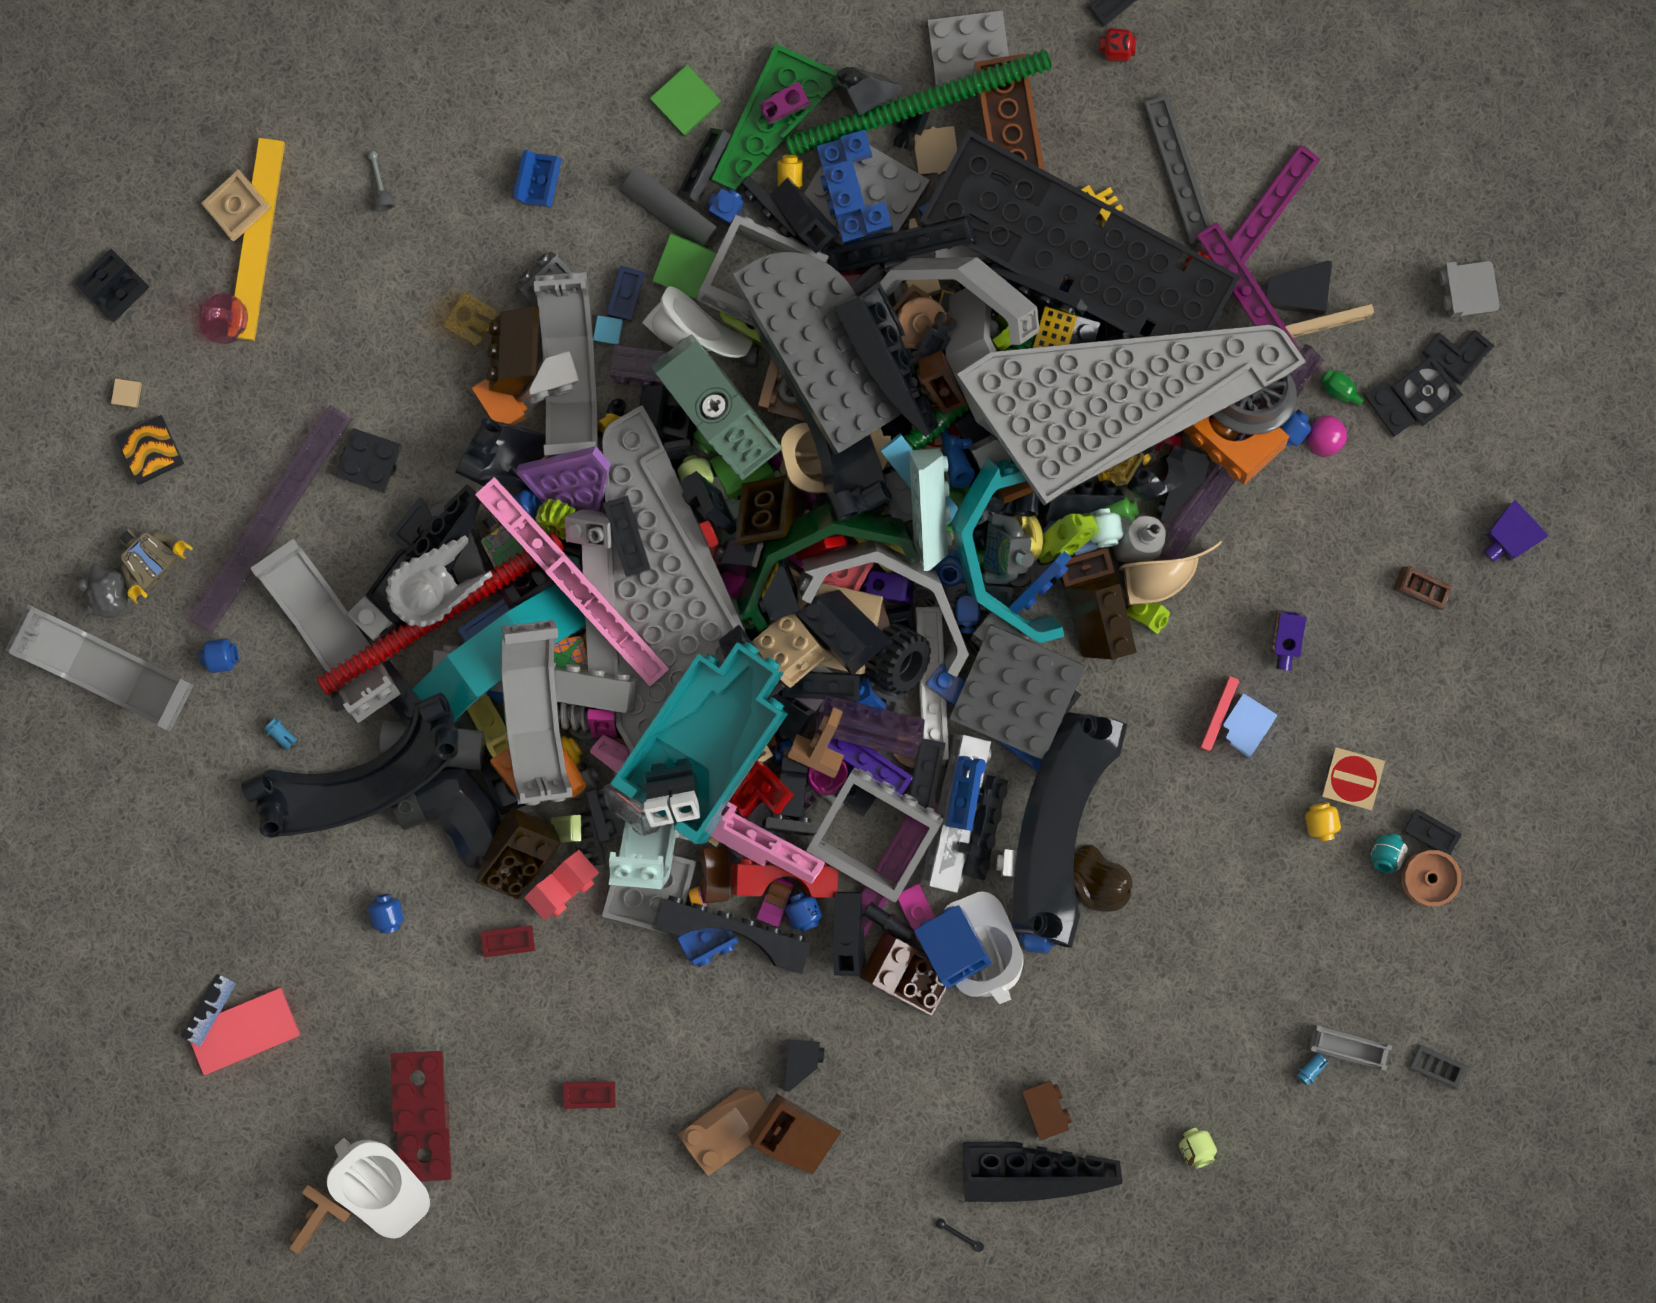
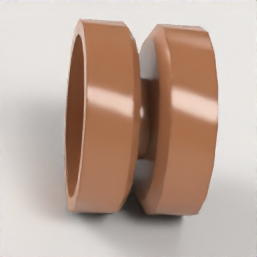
[1400,850,1461,907]

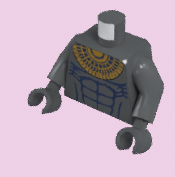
[977,509,1034,584]

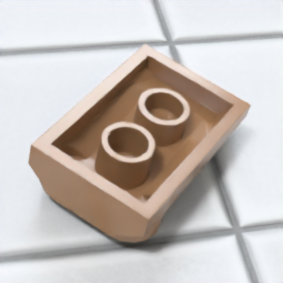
[678,1088,768,1176]

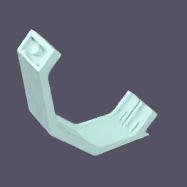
[609,797,677,889]

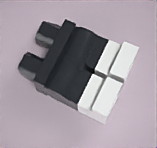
[644,758,700,827]

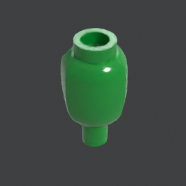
[1320,369,1364,407]

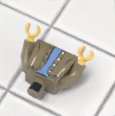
[119,529,193,604]

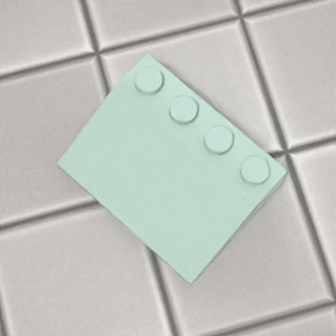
[909,448,952,571]

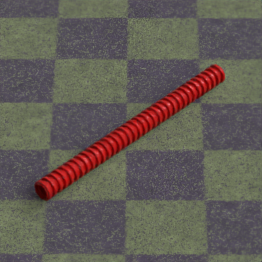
[317,531,564,696]

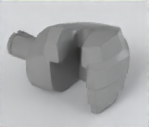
[1112,516,1166,563]

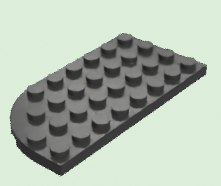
[730,252,902,455]

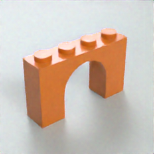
[1182,416,1289,485]

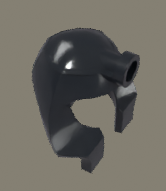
[1125,444,1187,501]

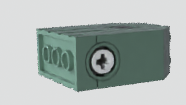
[652,334,783,480]

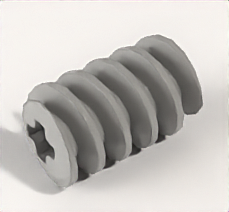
[557,702,595,732]

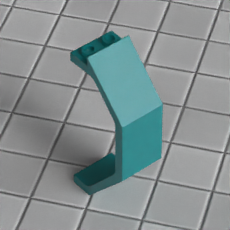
[951,458,1065,643]
[412,584,586,725]

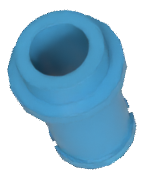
[265,718,297,751]
[1296,1052,1329,1086]

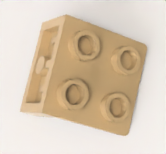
[752,613,829,688]

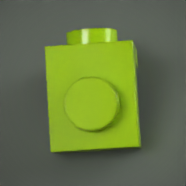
[992,314,1011,351]
[1127,602,1170,634]

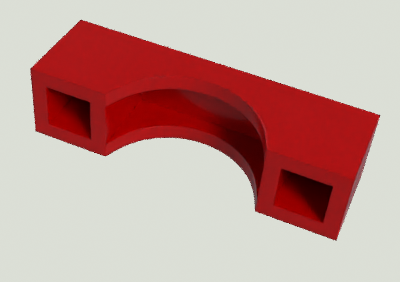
[731,859,838,898]

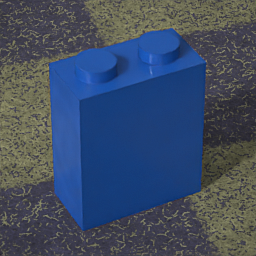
[914,905,992,989]

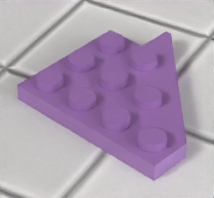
[516,446,611,512]

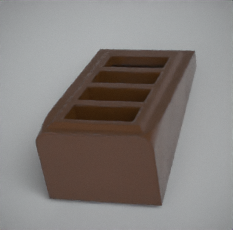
[1393,566,1453,610]

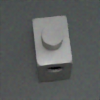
[347,594,400,643]

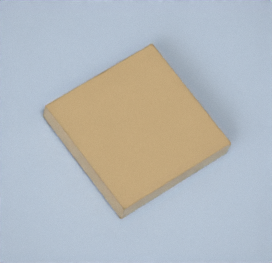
[201,169,271,241]

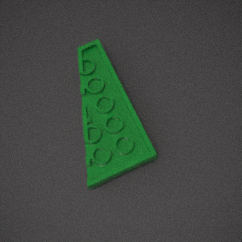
[712,44,837,191]

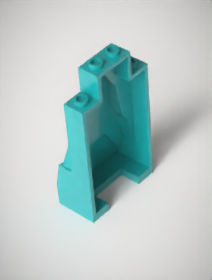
[610,641,788,844]

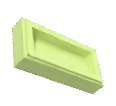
[551,815,581,843]

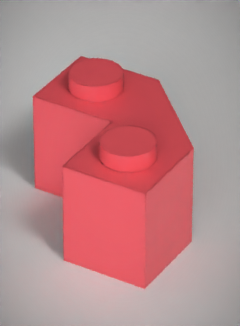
[524,850,599,921]

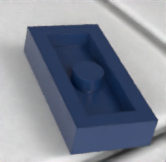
[607,265,645,322]

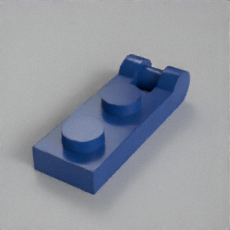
[946,756,986,831]

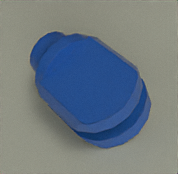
[955,593,980,634]

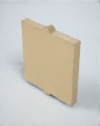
[914,126,957,175]

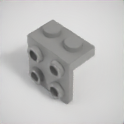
[1440,261,1500,318]

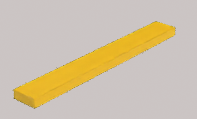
[228,138,285,341]

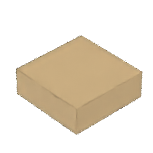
[111,379,142,409]

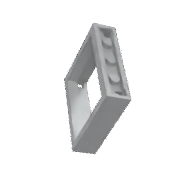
[697,215,829,326]
[806,767,944,903]

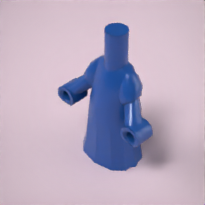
[940,427,975,488]

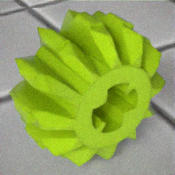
[536,499,576,540]

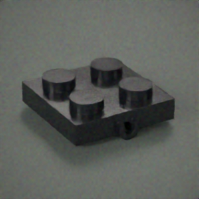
[336,428,402,493]

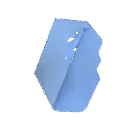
[1223,693,1277,758]

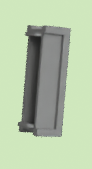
[1309,1025,1392,1071]

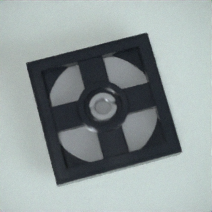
[1391,355,1463,427]

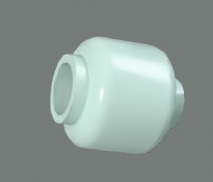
[1091,509,1123,548]

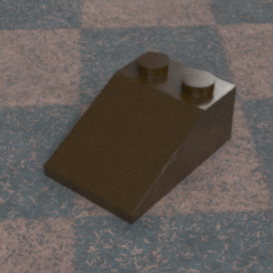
[735,475,801,545]

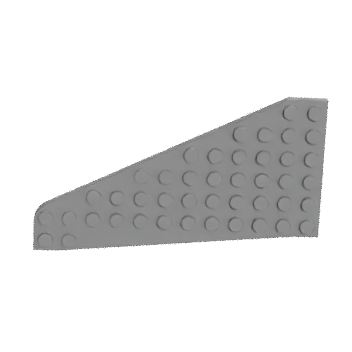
[955,325,1306,505]
[603,405,746,752]

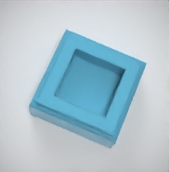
[593,315,623,346]

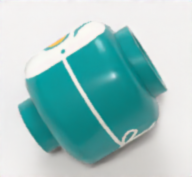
[1370,833,1408,873]

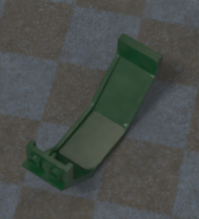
[736,503,920,634]

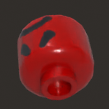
[1099,28,1136,62]

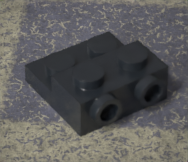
[680,471,737,535]

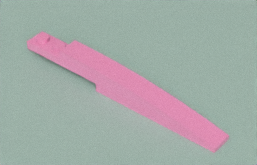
[475,477,669,686]
[590,735,825,884]

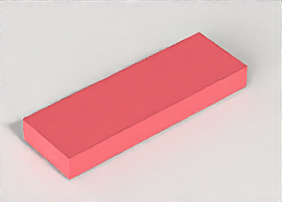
[1199,676,1239,752]

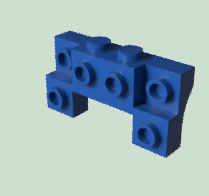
[817,130,893,244]

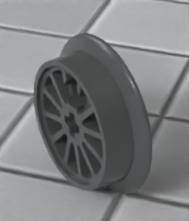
[1213,374,1297,435]

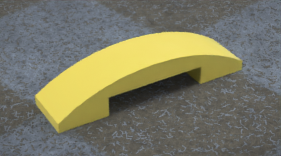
[467,693,508,758]

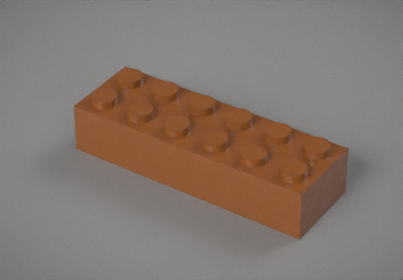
[973,53,1045,170]

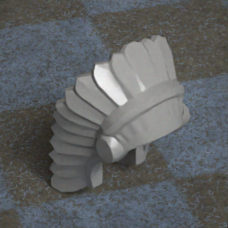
[385,536,493,627]

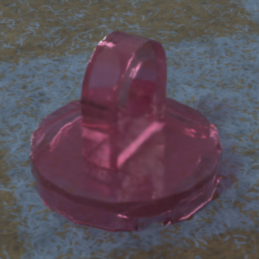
[199,293,248,344]

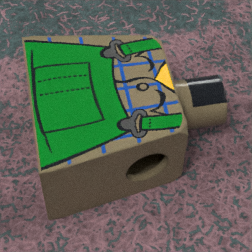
[481,515,523,568]

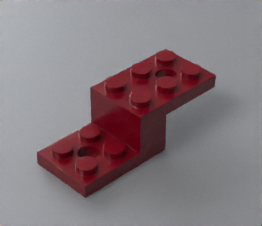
[390,1051,452,1181]

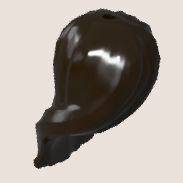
[1074,845,1133,912]

